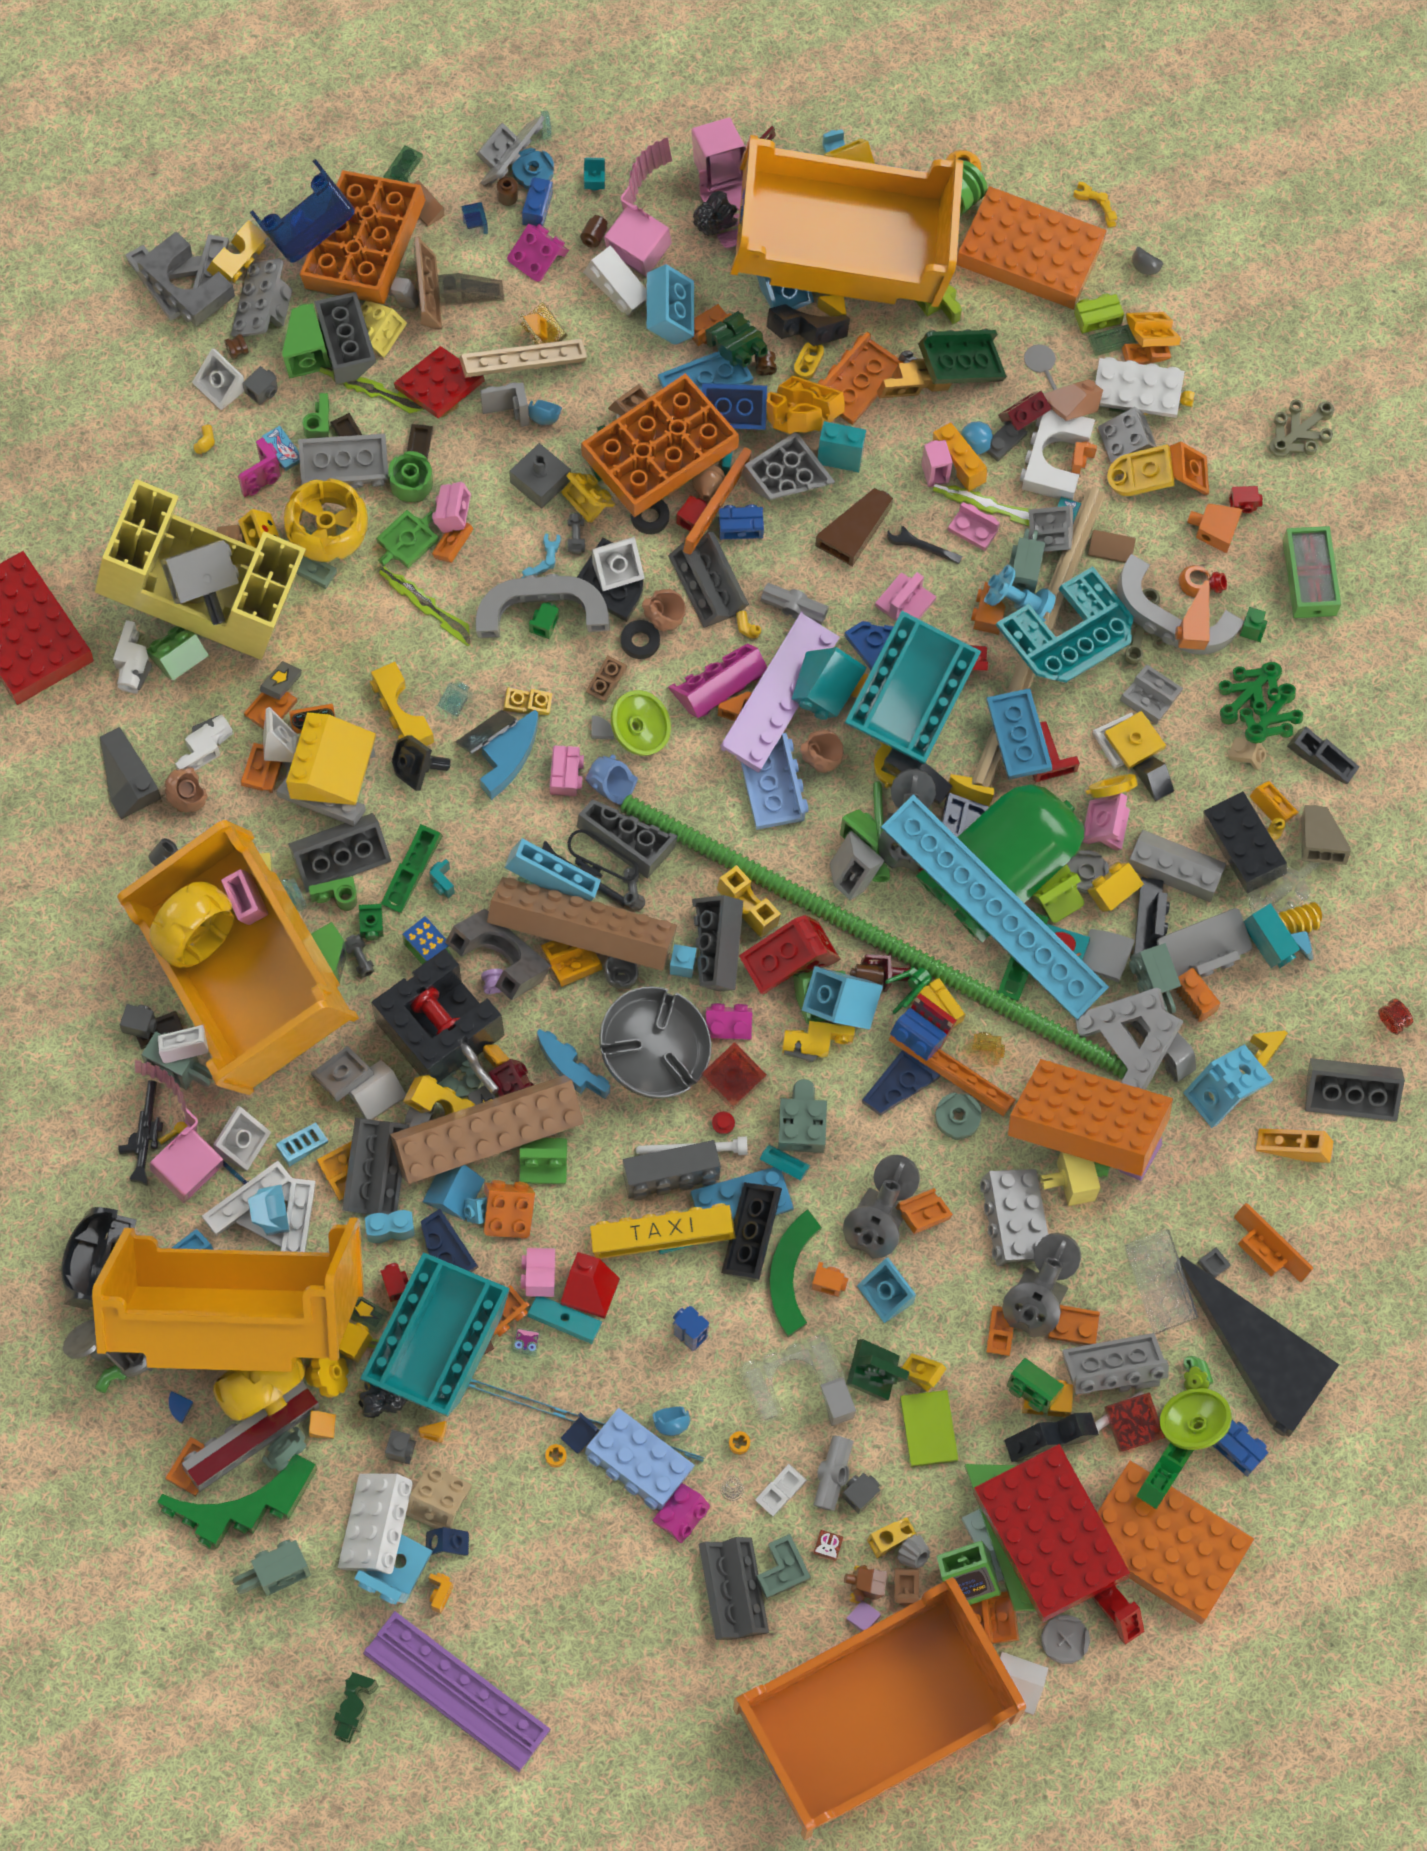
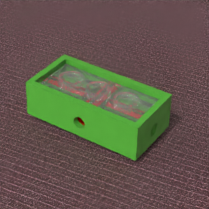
[1282,526,1341,618]

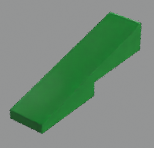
[381,824,443,914]
[998,912,1049,1001]
[1136,1443,1194,1509]

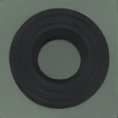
[630,499,670,534]
[621,620,660,659]

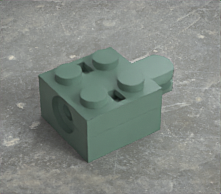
[1009,528,1045,594]
[1129,943,1181,1014]
[141,1032,212,1090]
[778,1079,827,1153]
[232,1539,311,1596]

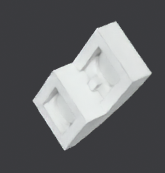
[756,1464,807,1516]

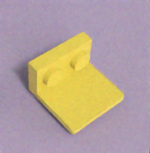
[361,301,407,358]

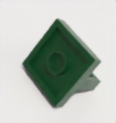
[846,1339,909,1401]

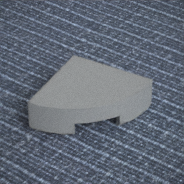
[592,715,614,739]

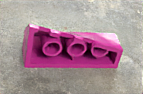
[668,643,767,718]

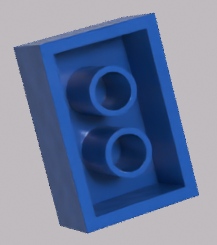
[702,383,768,430]

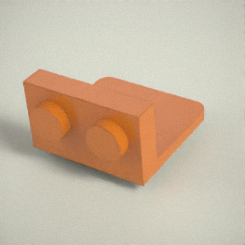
[483,1180,535,1238]

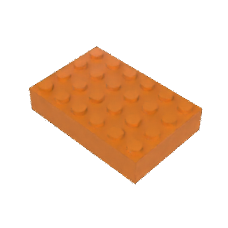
[300,170,426,304]
[956,186,1107,310]
[581,373,739,517]
[1008,1059,1173,1176]
[1097,1460,1254,1625]

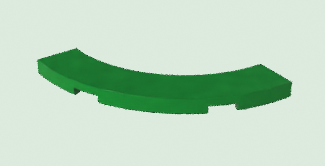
[770,1209,822,1338]

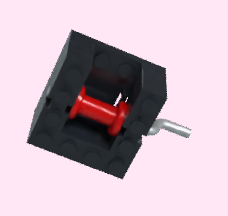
[371,948,504,1094]

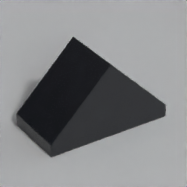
[1133,756,1175,802]

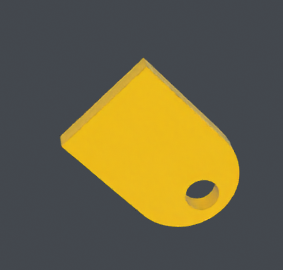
[1107,444,1175,496]

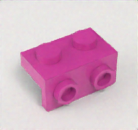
[706,1003,752,1039]
[652,1483,710,1543]

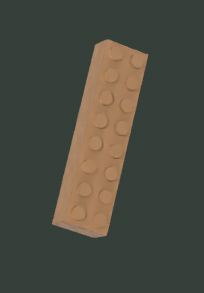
[487,877,677,971]
[390,1075,584,1184]

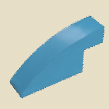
[480,710,538,800]

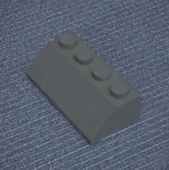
[314,292,376,384]
[288,813,391,892]
[1305,1058,1405,1121]

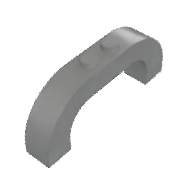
[1117,554,1244,654]
[476,574,610,638]

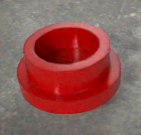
[1209,572,1227,594]
[712,1111,735,1134]

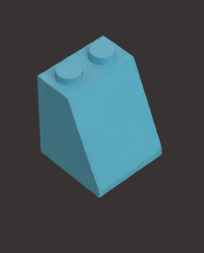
[802,966,883,1030]

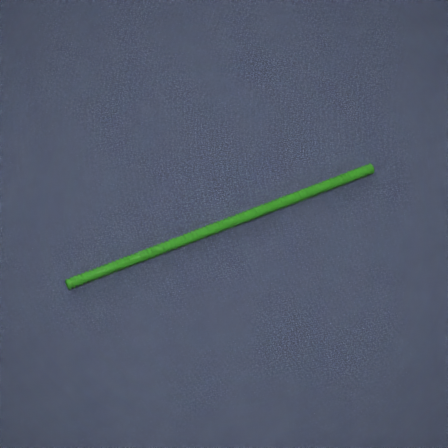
[620,794,1128,1079]

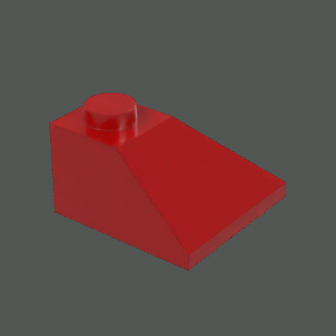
[560,1252,620,1319]

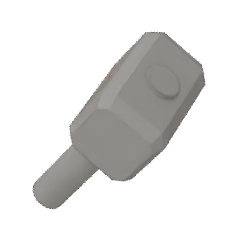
[388,277,418,309]

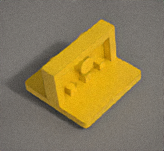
[561,472,615,523]

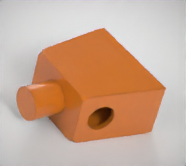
[1187,504,1242,553]

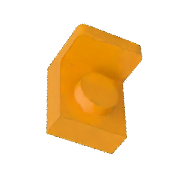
[428,1573,454,1614]

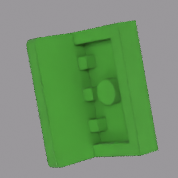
[520,1138,567,1184]

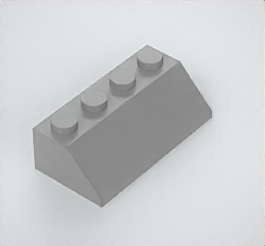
[1129,830,1226,902]

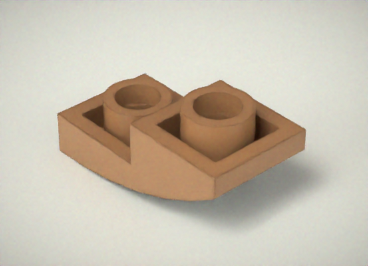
[586,655,628,702]

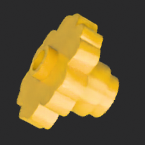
[305,1353,349,1398]

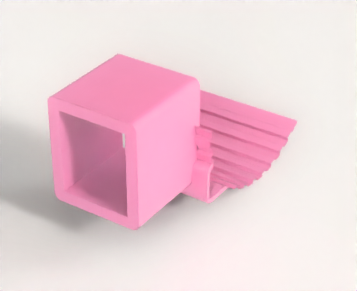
[691,118,746,248]
[604,137,672,277]
[135,1060,224,1204]

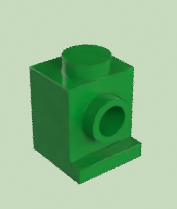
[529,602,559,639]
[1240,607,1268,643]
[359,904,384,941]

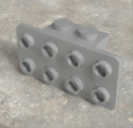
[476,115,545,186]
[231,258,292,338]
[1157,908,1252,977]

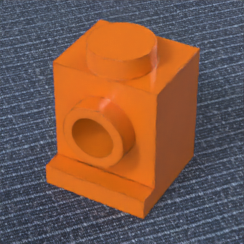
[812,1262,849,1297]

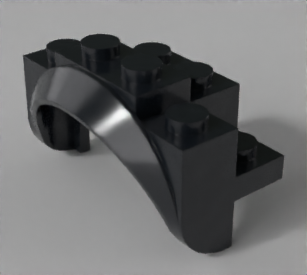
[61,1207,137,1310]

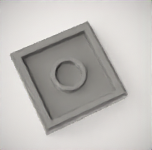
[311,1046,374,1102]

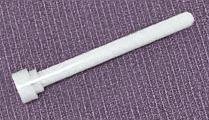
[636,1136,748,1155]

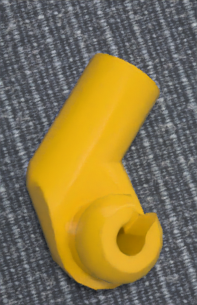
[193,424,215,454]
[736,611,761,639]
[1267,818,1286,841]

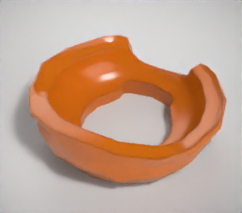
[1178,565,1211,598]

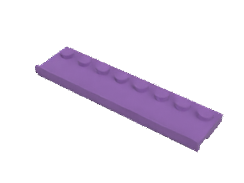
[363,1611,551,1773]

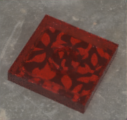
[1104,1392,1165,1453]

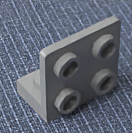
[480,382,529,427]
[1098,407,1157,463]

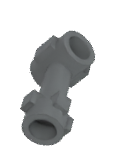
[568,513,585,554]
[623,868,645,911]
[344,934,374,977]

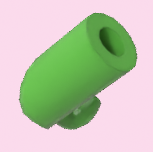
[1183,1356,1213,1385]
[95,1365,127,1394]

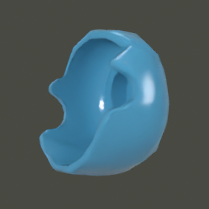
[528,400,562,425]
[961,421,993,454]
[652,1406,691,1436]

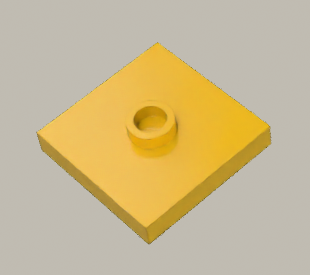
[1104,711,1166,769]

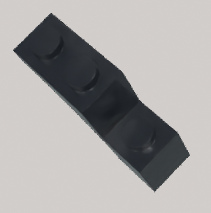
[766,304,850,346]
[1004,1412,1099,1462]

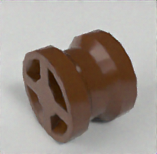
[224,334,249,360]
[754,350,777,376]

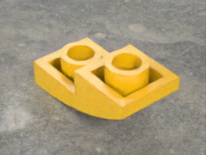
[503,687,553,715]
[948,774,994,807]

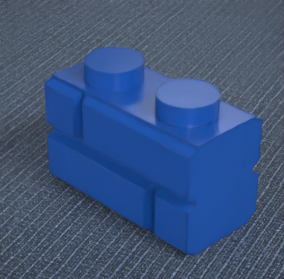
[522,177,553,227]
[718,504,764,540]
[890,1008,947,1061]
[673,1306,709,1351]
[1212,1420,1269,1477]

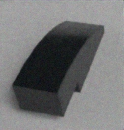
[1287,726,1359,784]
[884,748,952,805]

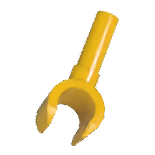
[158,1121,188,1144]

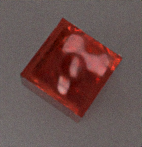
[701,1042,767,1110]

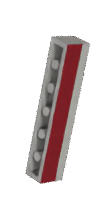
[182,1381,319,1492]

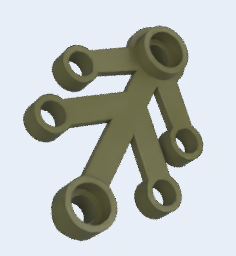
[1269,399,1335,457]
[1125,588,1166,665]

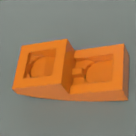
[1121,344,1171,365]
[986,1306,1014,1356]

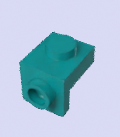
[584,158,605,191]
[429,859,455,899]

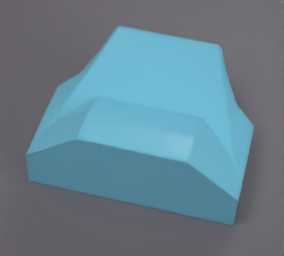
[248,1184,290,1236]

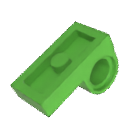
[302,393,329,439]
[308,876,357,911]

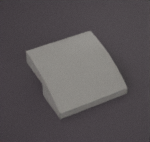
[1028,506,1073,552]
[1120,665,1183,725]
[1083,929,1135,982]

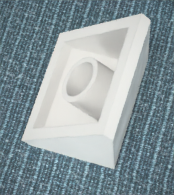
[192,349,244,410]
[592,537,645,591]
[263,707,298,762]
[348,1060,406,1120]
[213,1106,271,1171]
[1000,1652,1048,1715]

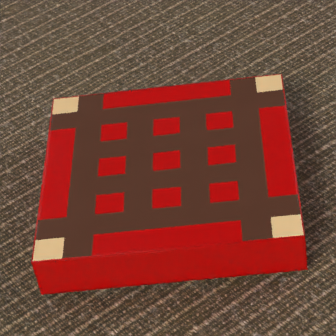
[911,993,957,1049]

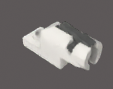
[113,620,152,694]
[175,714,233,771]

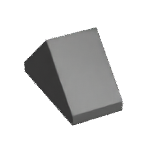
[820,1377,856,1426]

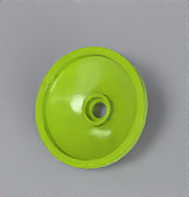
[611,690,671,756]
[1160,1388,1232,1450]

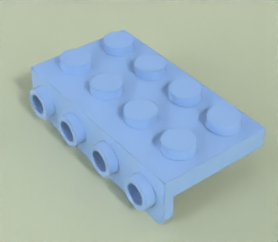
[740,733,808,830]
[585,1408,695,1511]

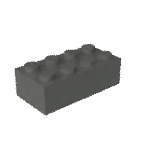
[623,1140,721,1200]

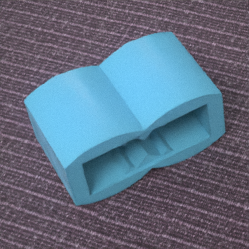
[365,1210,415,1243]

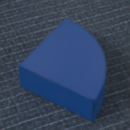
[169,1391,193,1424]

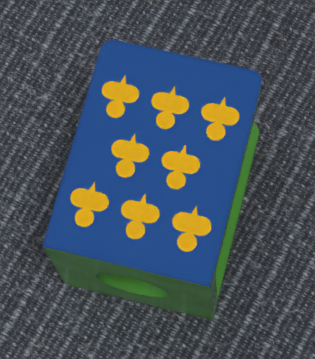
[402,916,451,965]

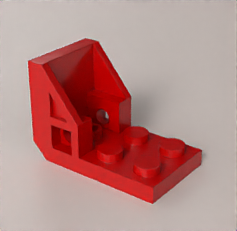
[739,915,841,995]

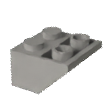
[829,831,885,900]

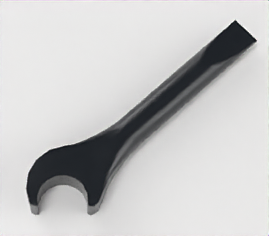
[887,526,962,564]

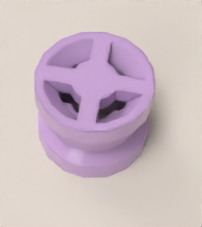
[481,969,503,994]

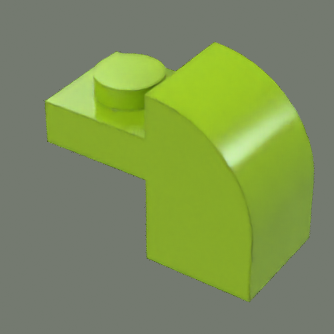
[915,285,962,324]

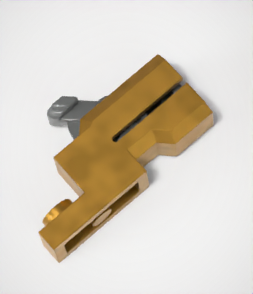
[877,350,952,399]

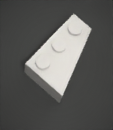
[583,245,647,315]

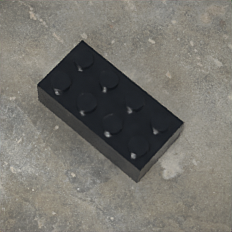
[1203,791,1287,894]

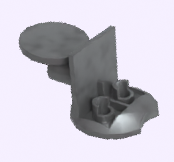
[878,769,936,872]
[843,1154,920,1258]
[1002,1233,1082,1337]
[63,1320,155,1377]

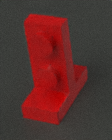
[1033,721,1080,783]
[1092,1586,1145,1645]

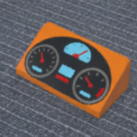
[289,703,335,734]

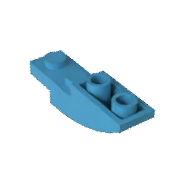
[537,1029,610,1099]

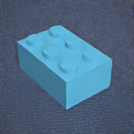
[646,264,694,345]

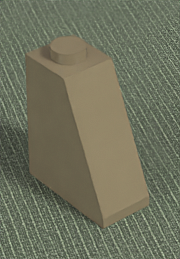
[1301,805,1351,865]

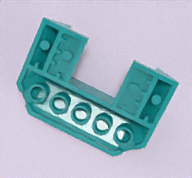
[995,567,1133,683]

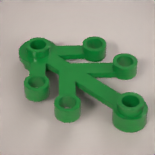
[1219,662,1282,725]
[1239,683,1303,744]

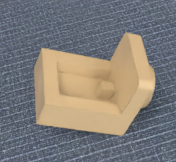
[1228,737,1266,770]

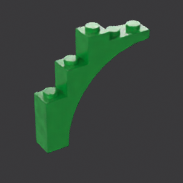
[157,1454,317,1549]

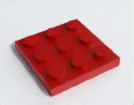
[394,346,485,418]

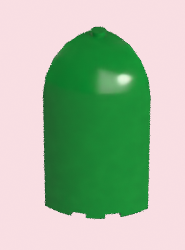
[916,784,1084,942]

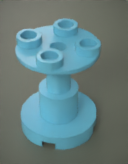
[984,565,1056,622]

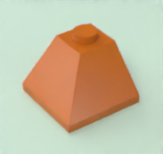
[1169,441,1209,495]

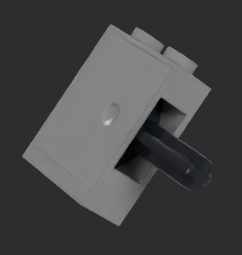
[160,540,239,625]

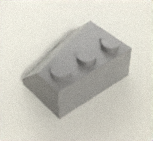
[741,432,835,500]

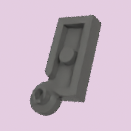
[986,420,1027,462]

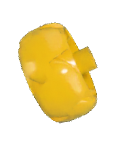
[284,478,368,562]
[150,882,235,968]
[213,1357,305,1421]

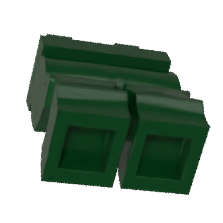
[705,311,768,368]
[334,1672,379,1744]

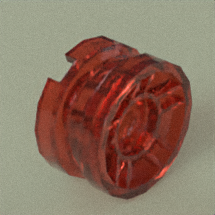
[1378,998,1413,1035]

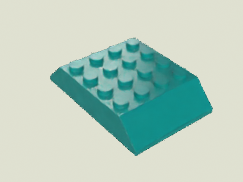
[845,611,981,764]
[360,1252,509,1417]

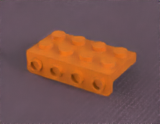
[816,332,904,425]

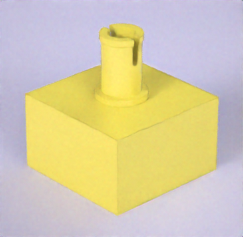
[1040,1152,1101,1206]

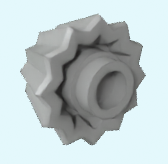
[897,1534,930,1568]

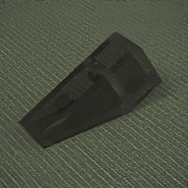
[438,273,504,306]

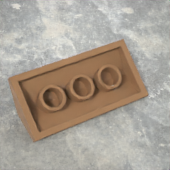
[414,236,442,329]

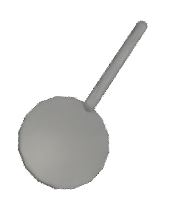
[1024,344,1057,390]

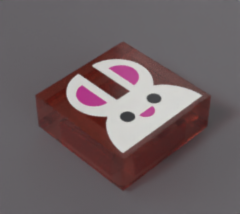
[813,1530,844,1561]

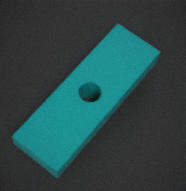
[527,1296,602,1344]

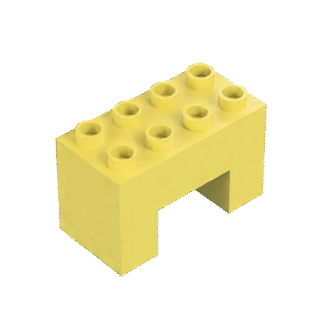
[95,479,306,660]

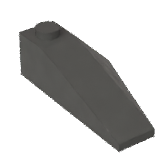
[100,727,161,819]

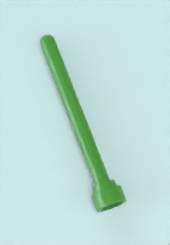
[872,781,890,882]

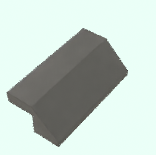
[668,532,749,628]
[342,1117,409,1215]
[699,1537,769,1640]

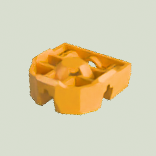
[767,376,845,434]

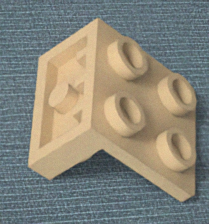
[406,1465,472,1529]

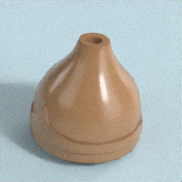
[692,465,725,501]

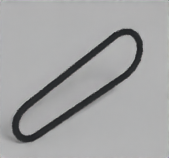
[567,829,639,882]

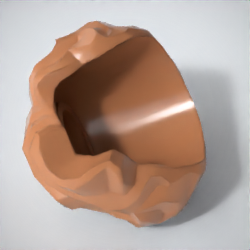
[642,588,686,631]
[800,729,844,774]
[165,767,208,813]

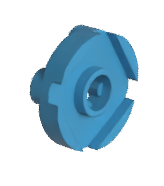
[512,148,554,189]

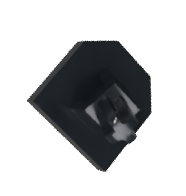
[392,735,451,791]

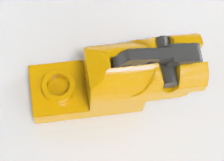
[782,1021,855,1062]

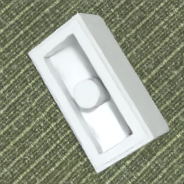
[158,1025,208,1063]

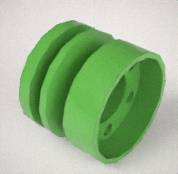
[960,160,988,217]

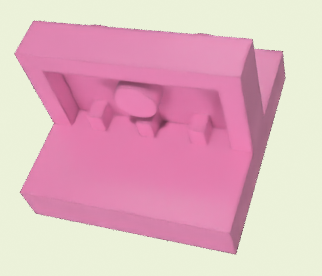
[875,572,936,621]
[1082,793,1130,850]

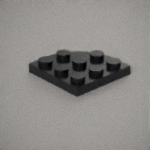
[577,537,644,622]

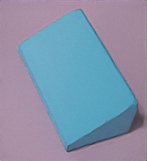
[1291,931,1314,960]

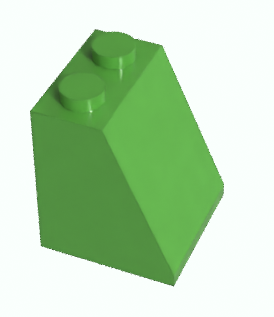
[282,303,331,379]

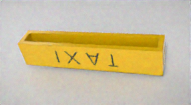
[590,1203,735,1259]

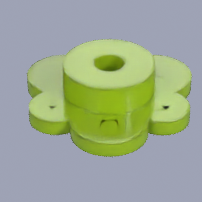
[1184,1366,1209,1390]

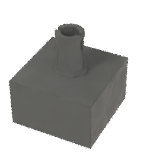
[509,443,571,509]

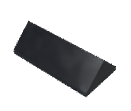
[721,1182,782,1282]

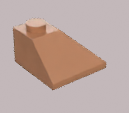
[1044,379,1103,421]

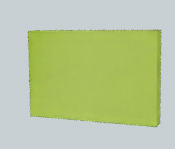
[900,1390,959,1467]

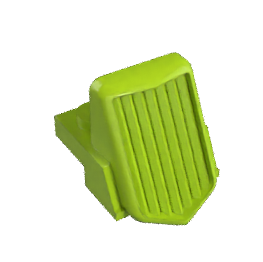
[1031,864,1085,923]

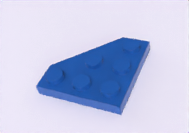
[844,621,894,670]

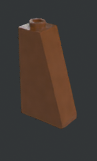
[815,488,893,567]

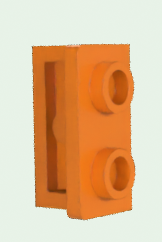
[492,1285,530,1337]

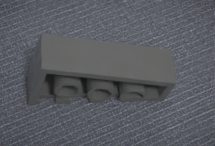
[577,799,677,879]
[692,895,743,992]

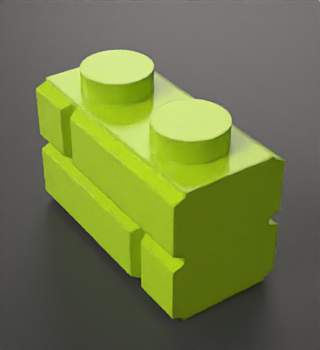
[1074,294,1124,334]

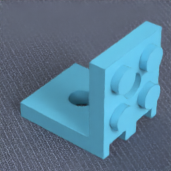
[1183,1044,1273,1128]
[354,1534,433,1605]

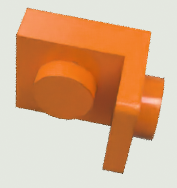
[1071,442,1097,474]

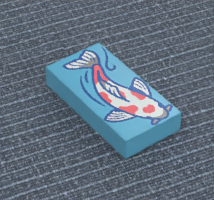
[262,426,300,471]

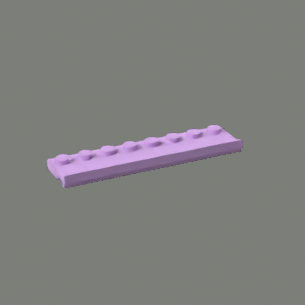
[720,611,840,773]

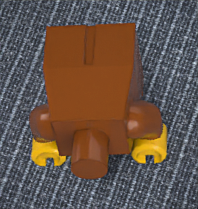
[844,1565,887,1604]

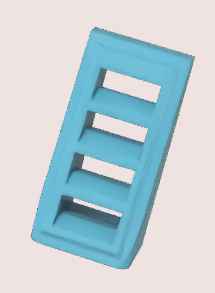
[276,1123,329,1167]

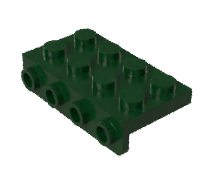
[918,329,1007,384]

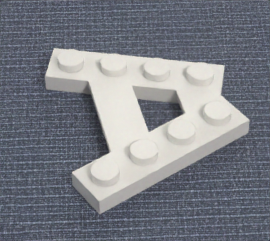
[202,1161,316,1252]

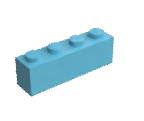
[504,838,601,901]

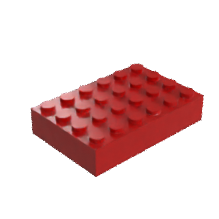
[0,551,94,705]
[973,1444,1130,1623]

